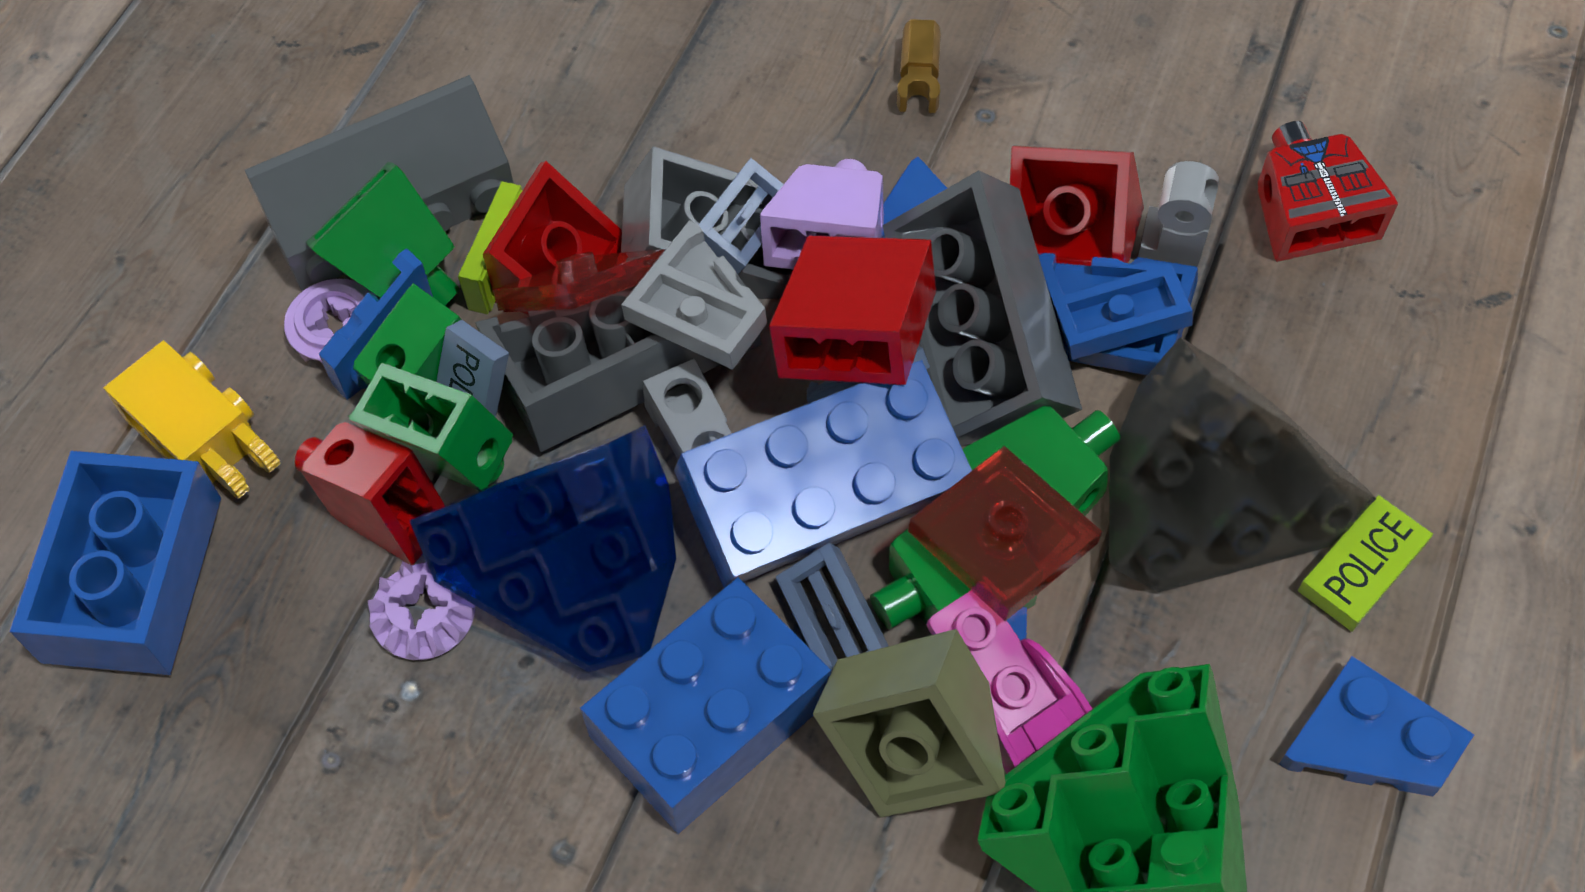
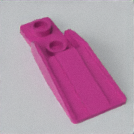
[927,587,1093,773]

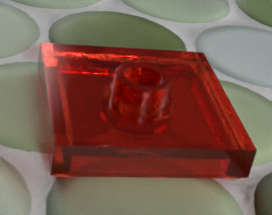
[493,249,664,312]
[908,446,1102,621]

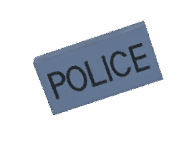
[428,320,509,426]

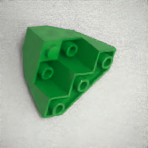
[978,664,1247,892]

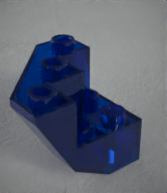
[409,425,677,672]

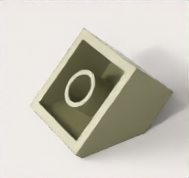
[813,629,1006,818]

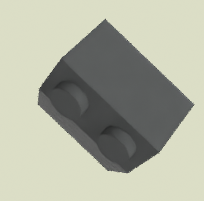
[620,146,793,299]

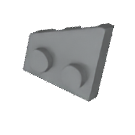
[621,220,767,370]

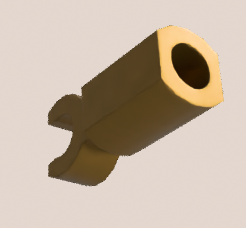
[897,19,941,113]

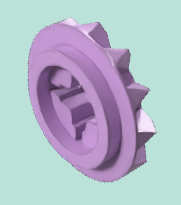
[284,279,377,362]
[368,557,475,660]

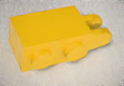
[103,340,281,499]

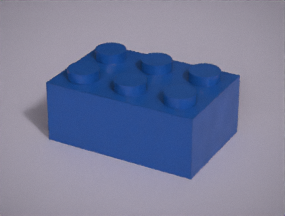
[10,451,221,675]
[580,577,831,834]

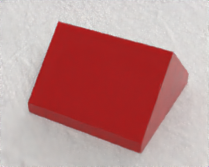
[1010,145,1144,266]
[482,161,622,315]

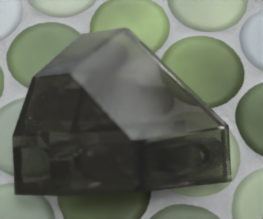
[1109,337,1376,593]

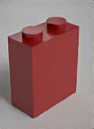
[769,236,936,385]

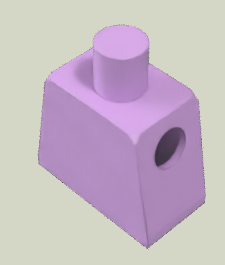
[760,159,884,269]

